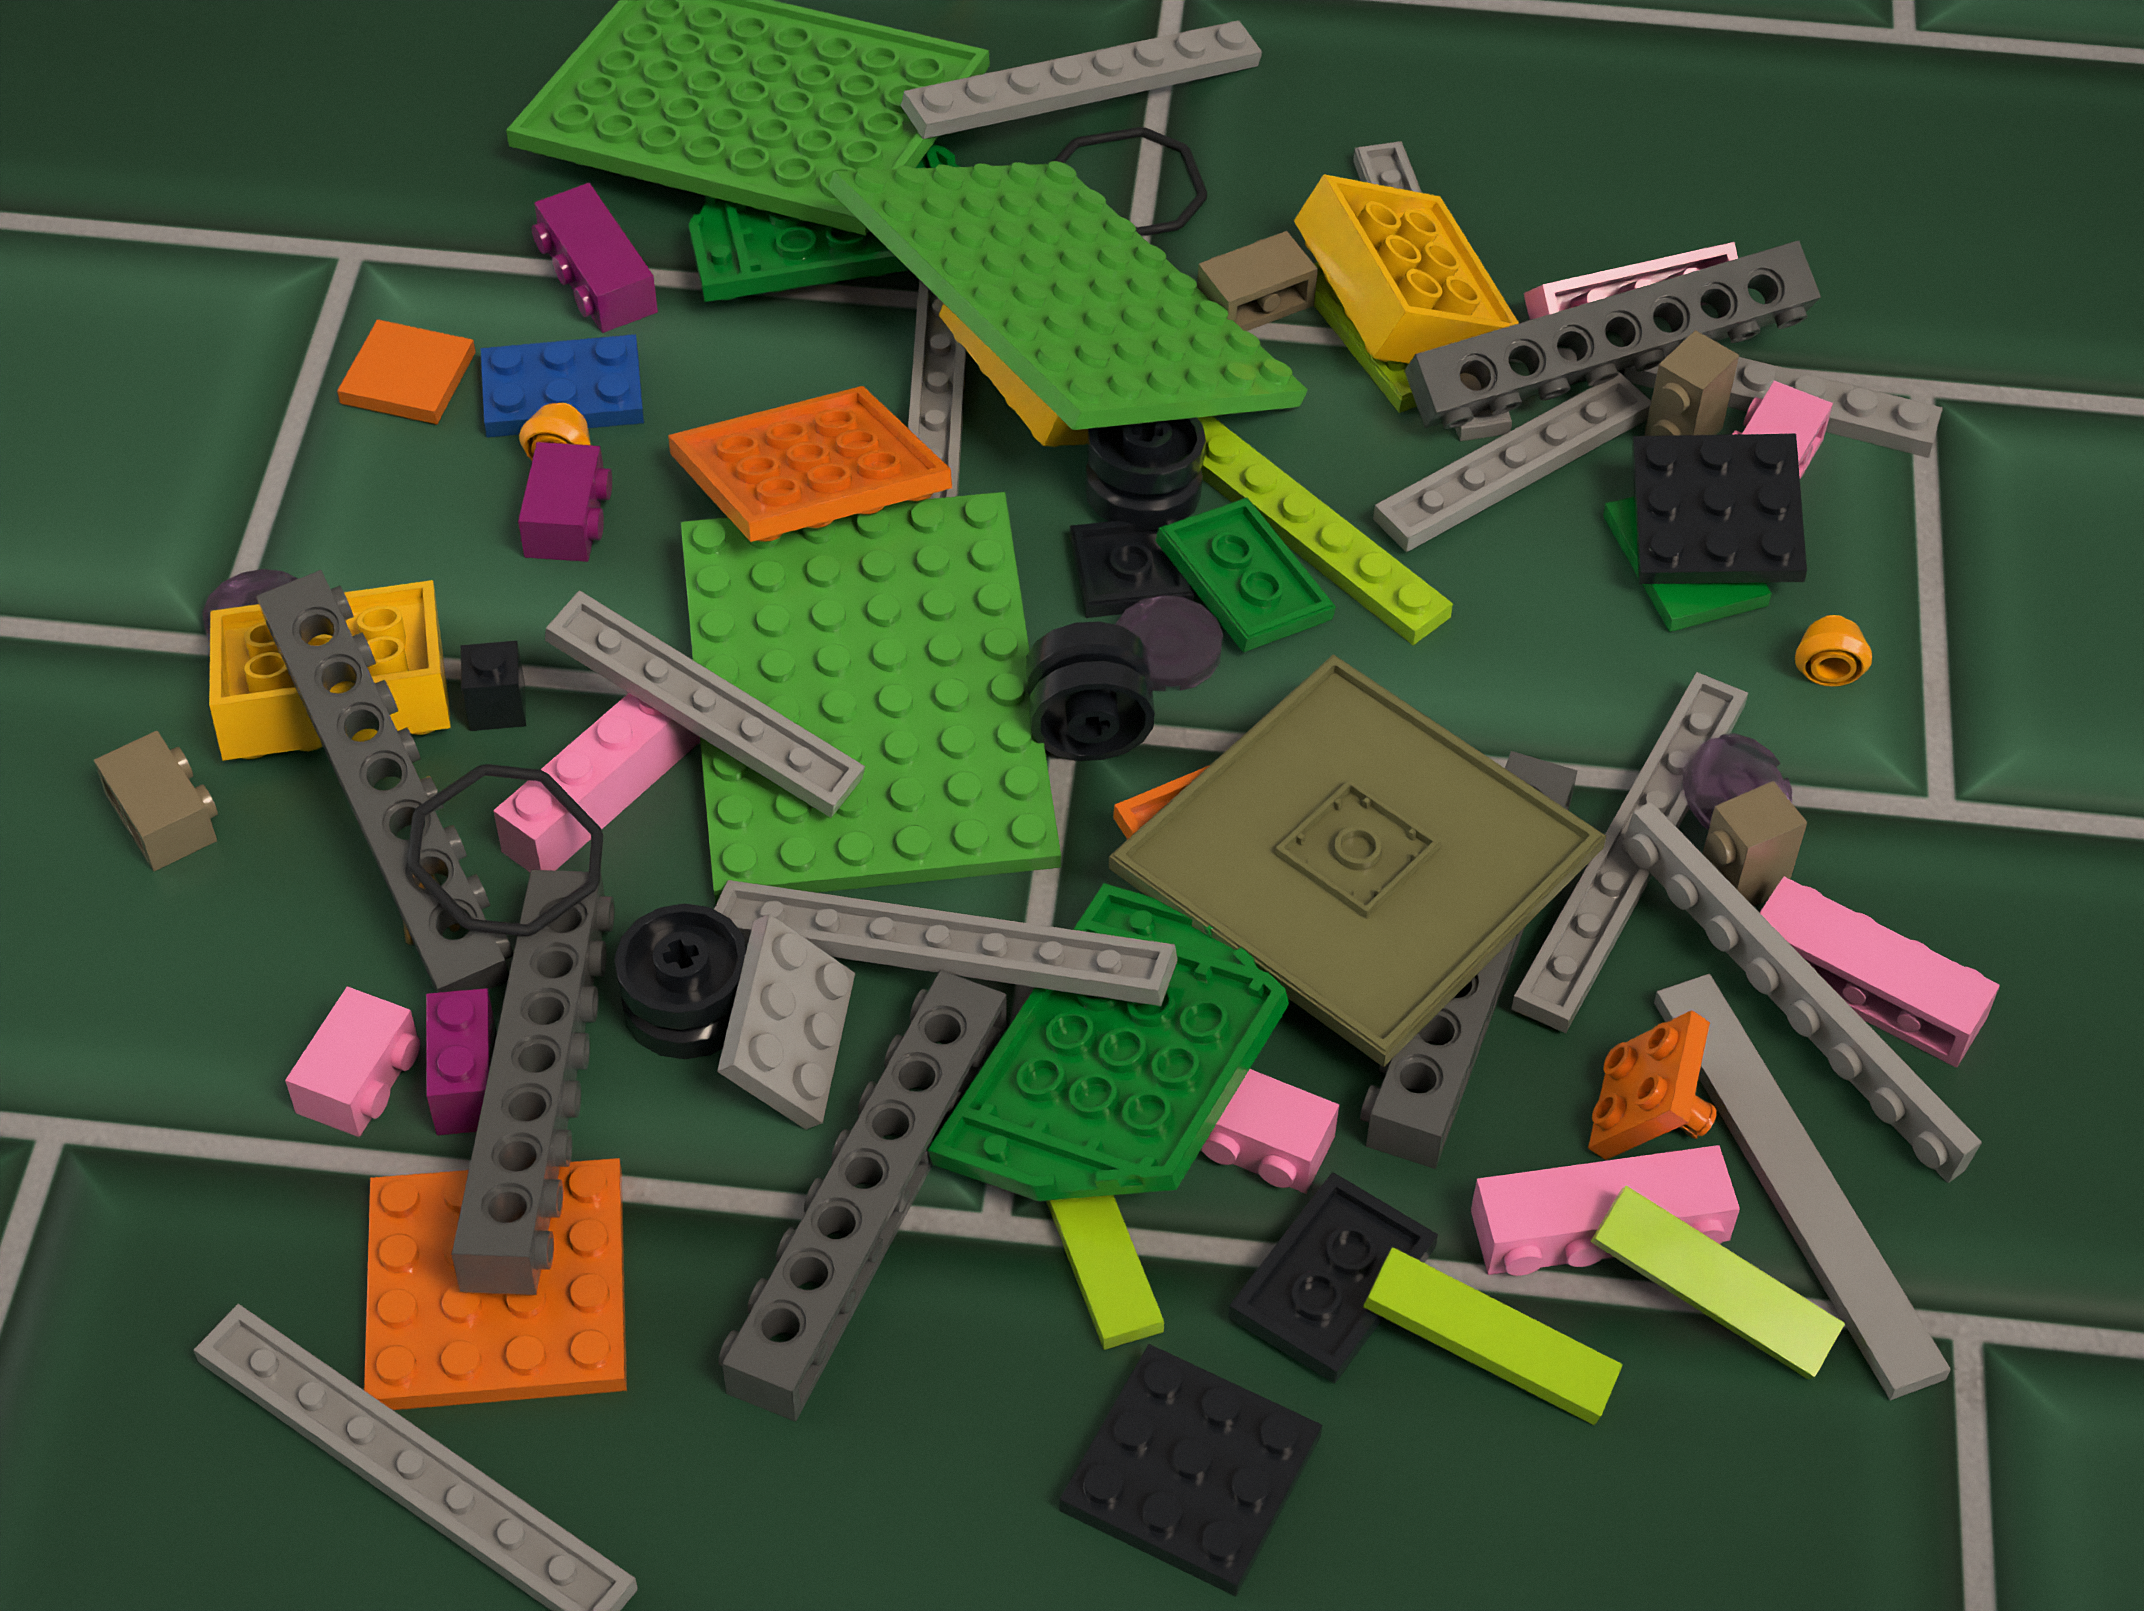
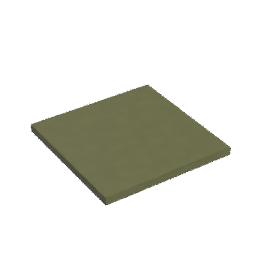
[1109,654,1606,1067]

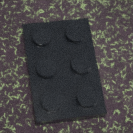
[1228,1172,1438,1384]

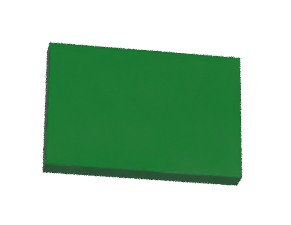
[1603,496,1772,632]
[1155,497,1336,653]

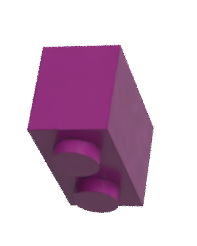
[518,442,612,562]
[426,988,496,1135]

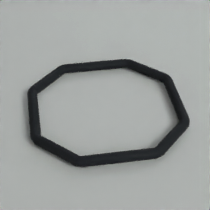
[1054,127,1207,236]
[407,764,603,936]

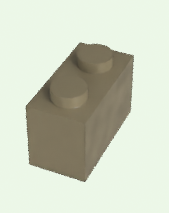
[1197,231,1318,331]
[1644,330,1739,436]
[94,730,218,871]
[1703,781,1807,907]

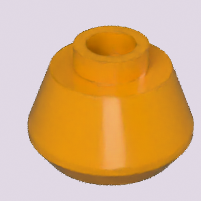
[519,403,591,460]
[1795,615,1872,687]

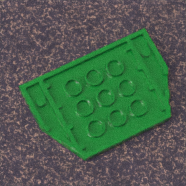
[689,143,960,302]
[927,883,1289,1201]

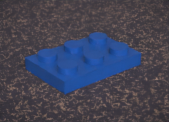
[481,334,644,438]

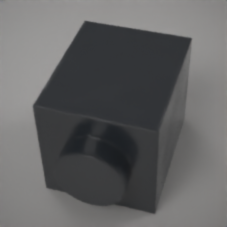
[461,641,526,731]

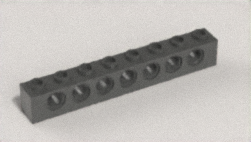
[1404,240,1821,430]
[256,570,514,993]
[1360,751,1578,1169]
[452,870,615,1295]
[719,970,1007,1422]

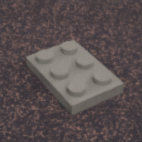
[717,914,855,1130]

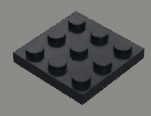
[1632,433,1807,584]
[1059,1344,1323,1597]

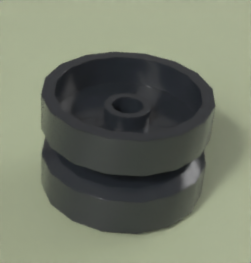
[1085,418,1206,531]
[1026,621,1155,761]
[615,903,747,1060]

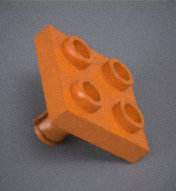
[1588,1010,1717,1160]

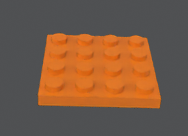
[668,386,952,542]
[364,1158,627,1410]

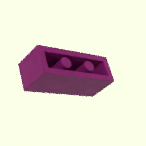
[532,183,658,333]

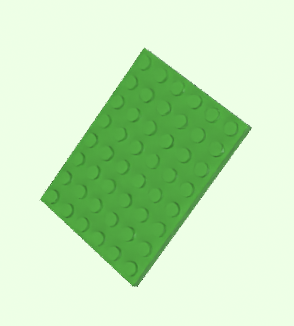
[506,0,990,235]
[828,161,1308,430]
[681,492,1061,903]

